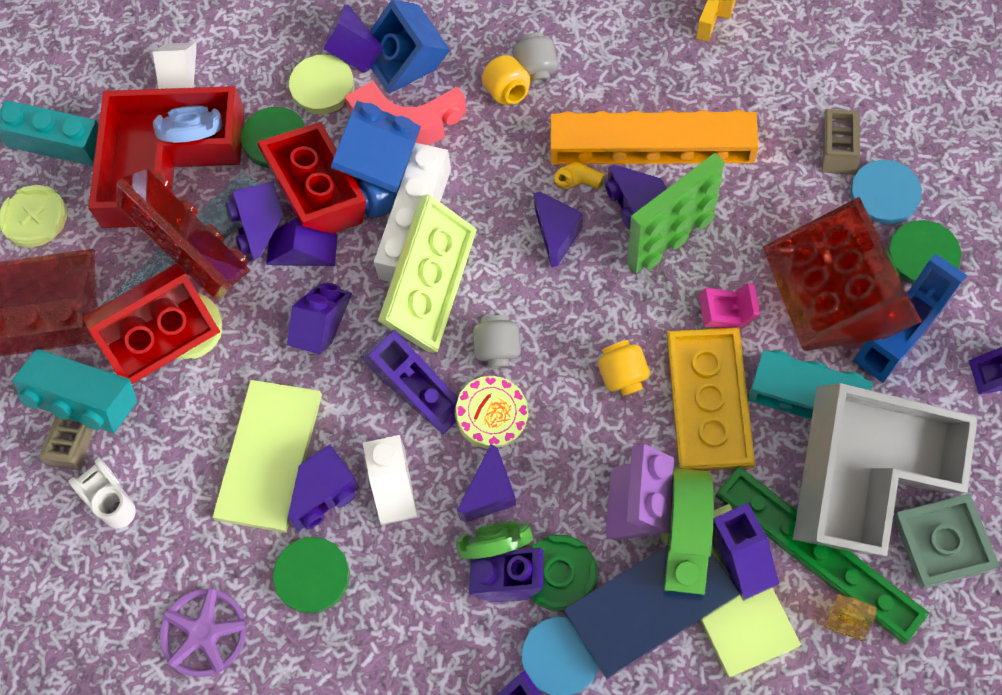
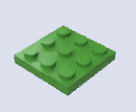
[627,153,725,274]

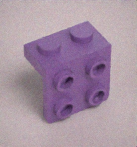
[606,444,674,540]

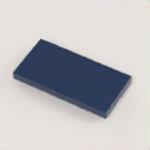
[564,545,740,680]

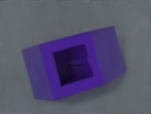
[605,164,667,229]
[225,181,283,263]
[287,283,352,355]
[288,444,360,532]
[712,503,779,601]
[469,548,543,602]

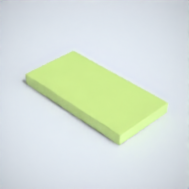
[378,194,477,353]
[212,380,322,533]
[660,504,801,679]

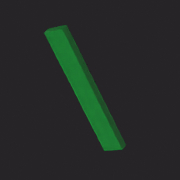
[715,466,930,645]

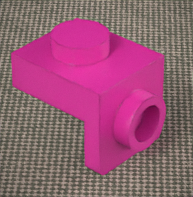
[698,283,760,329]

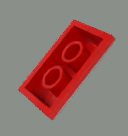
[258,122,367,234]
[82,263,220,384]

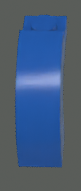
[853,254,968,383]

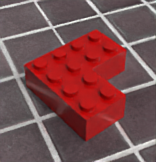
[88,86,245,228]

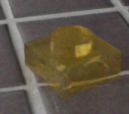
[824,594,877,641]

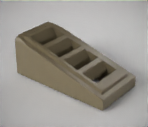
[822,109,860,175]
[39,416,93,471]

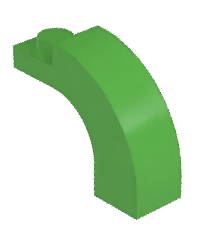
[664,467,714,595]

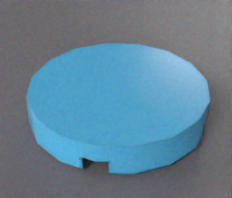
[850,160,922,225]
[522,617,599,695]

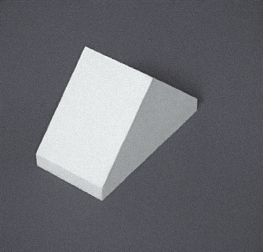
[153,42,197,89]

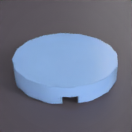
[153,105,223,143]

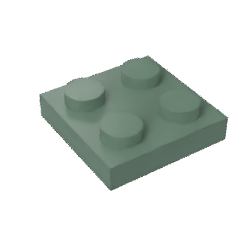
[893,493,1000,590]

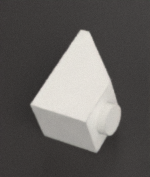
[363,435,418,525]

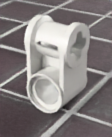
[68,457,135,529]

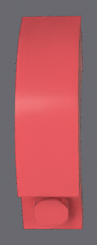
[344,81,467,145]

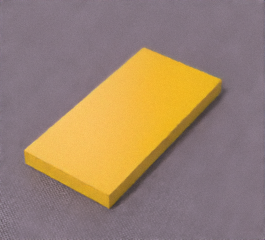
[667,327,755,470]

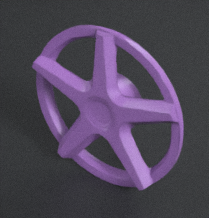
[160,588,246,677]

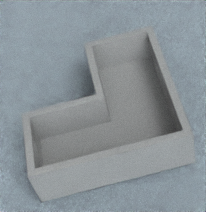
[793,383,978,557]

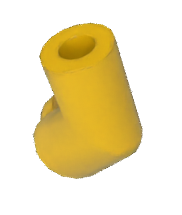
[554,162,606,190]

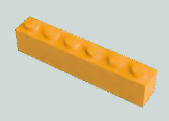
[551,110,759,165]

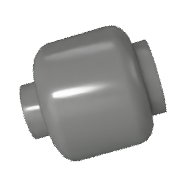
[512,32,559,85]
[473,315,521,369]

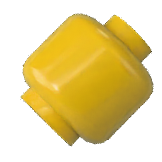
[482,55,531,105]
[597,340,650,397]

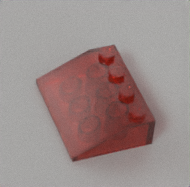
[116,169,251,304]
[763,197,922,351]
[0,249,96,356]

